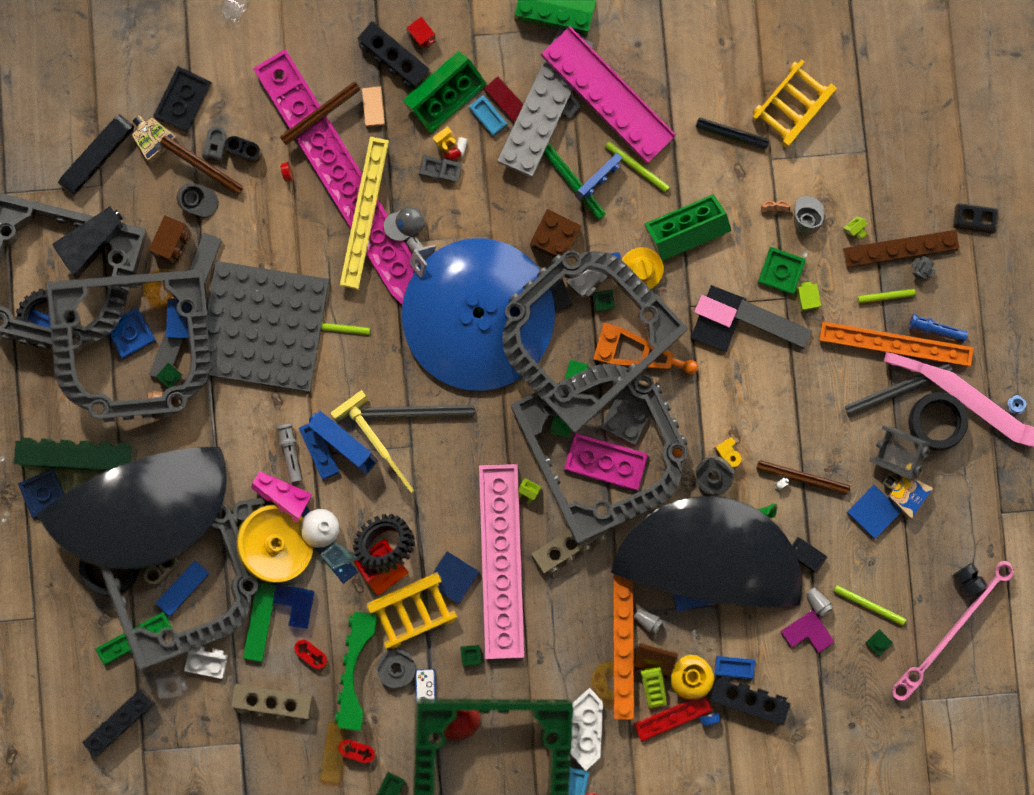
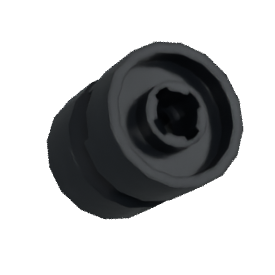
[952,562,988,599]

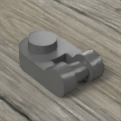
[203,126,227,162]
[233,498,267,520]

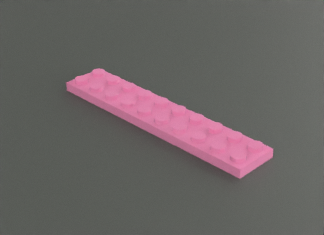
[479,464,524,659]

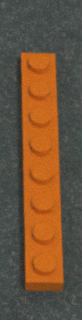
[819,322,974,367]
[613,574,634,720]

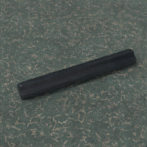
[696,118,769,149]

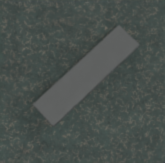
[734,300,812,348]

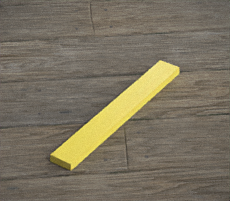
[340,137,389,290]

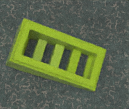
[641,667,667,708]

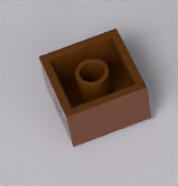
[530,209,581,258]
[149,215,191,265]

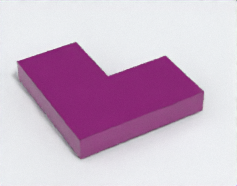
[780,609,835,652]

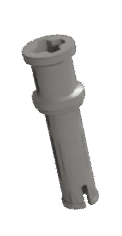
[276,423,302,483]

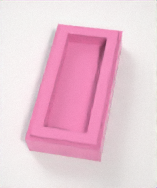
[694,295,737,328]

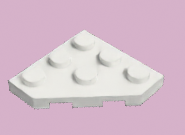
[553,688,603,770]

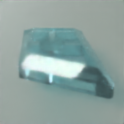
[320,542,357,569]

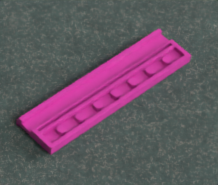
[540,27,676,164]

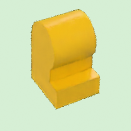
[714,437,741,468]

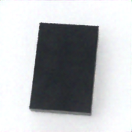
[153,66,212,134]
[690,285,747,352]

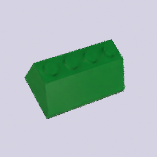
[514,0,596,36]
[402,50,487,134]
[644,194,732,261]

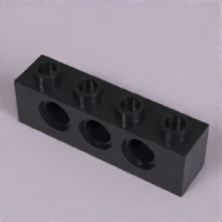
[357,21,430,89]
[709,676,791,725]
[82,689,156,757]

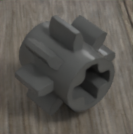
[911,256,936,280]

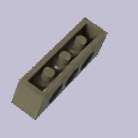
[531,529,609,575]
[231,684,313,722]

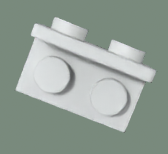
[566,269,608,298]
[185,646,228,679]

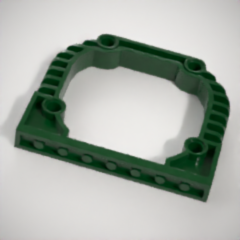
[413,699,573,795]

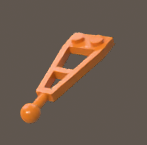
[593,323,698,375]

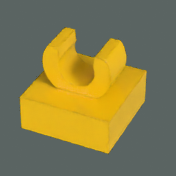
[433,126,458,153]

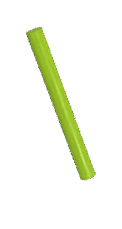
[605,141,669,193]
[321,323,370,335]
[833,585,906,626]

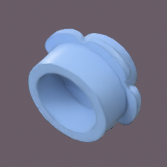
[1007,395,1026,414]

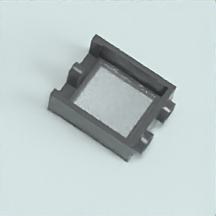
[869,425,930,479]

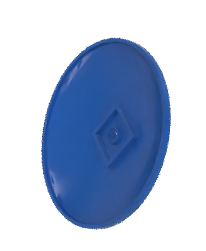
[402,238,555,391]

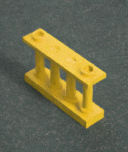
[752,60,837,149]
[367,572,457,649]

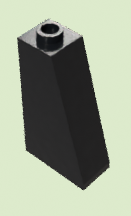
[52,206,123,280]

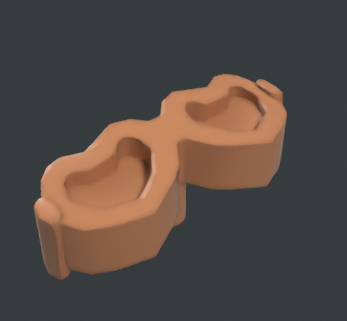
[761,201,791,215]

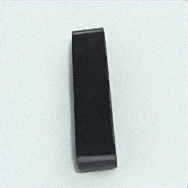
[58,114,134,196]

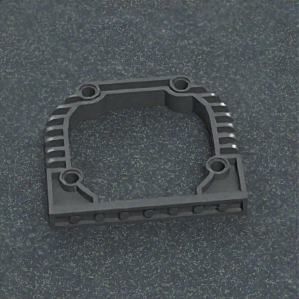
[0,193,147,354]
[502,250,688,434]
[46,269,211,422]
[511,364,688,545]
[99,504,258,670]

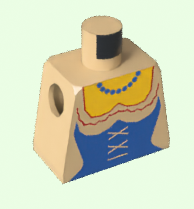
[883,475,933,519]

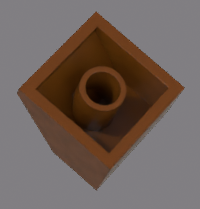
[633,643,678,679]

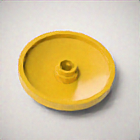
[237,505,314,583]

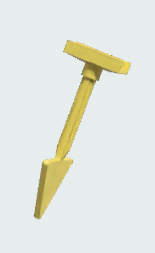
[331,390,414,493]

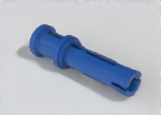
[908,313,968,343]

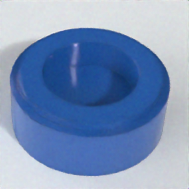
[700,713,720,726]

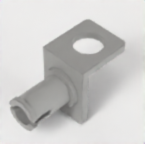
[407,237,436,278]

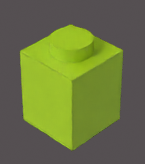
[796,282,821,312]

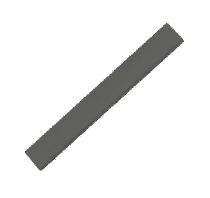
[149,233,222,377]

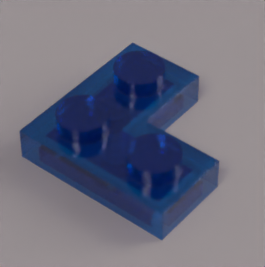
[273,584,315,629]

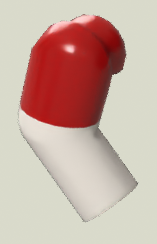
[444,137,468,161]

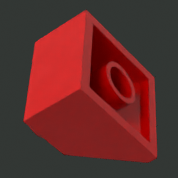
[353,538,409,595]

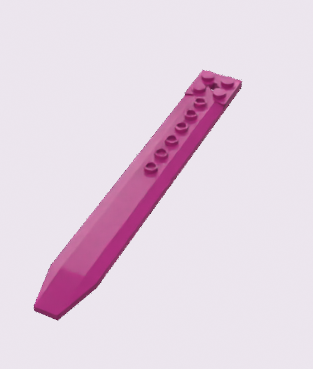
[253,49,419,305]

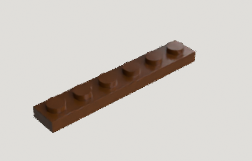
[843,230,960,268]

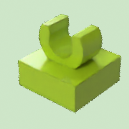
[843,216,868,239]
[517,478,542,504]

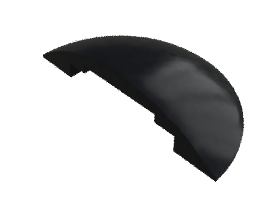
[37,447,227,569]
[611,496,802,607]

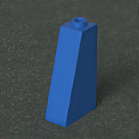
[308,410,378,475]

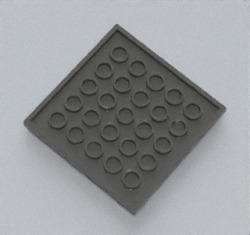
[206,261,329,392]

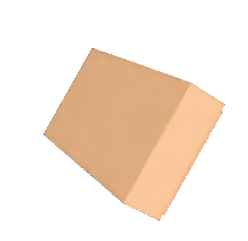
[362,86,385,127]

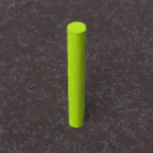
[858,289,916,304]

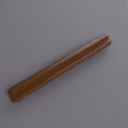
[280,82,360,145]
[160,135,243,195]
[756,460,850,495]

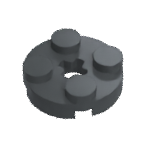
[695,455,735,494]
[377,649,416,688]

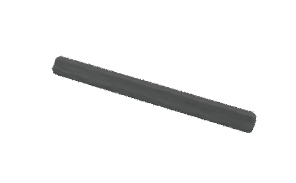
[845,364,953,415]
[360,405,475,418]

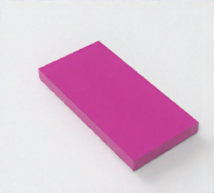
[564,433,648,491]

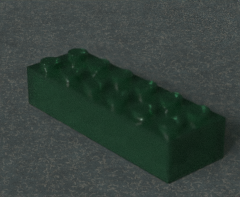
[14,437,137,472]

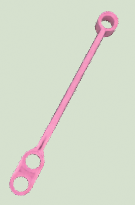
[884,352,1034,448]
[893,561,1013,700]

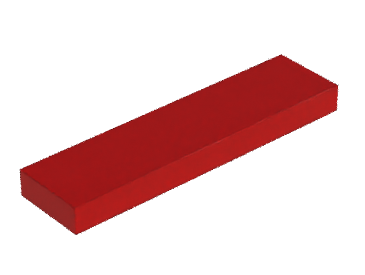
[634,695,712,742]

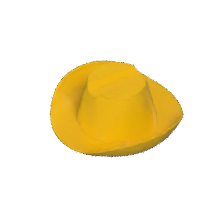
[622,247,664,289]
[671,655,714,700]

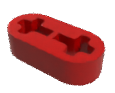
[294,639,327,669]
[338,739,375,763]

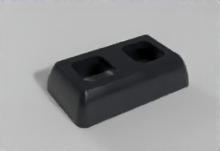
[953,203,999,233]

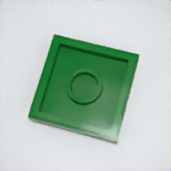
[757,247,806,295]

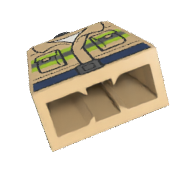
[131,116,178,164]

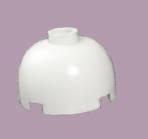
[300,509,340,548]

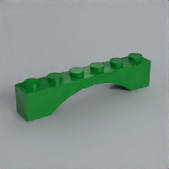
[335,611,378,731]

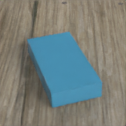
[469,95,507,136]
[569,768,589,795]

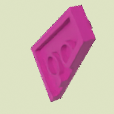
[251,471,312,523]

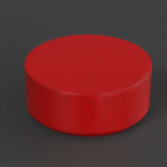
[280,162,293,182]

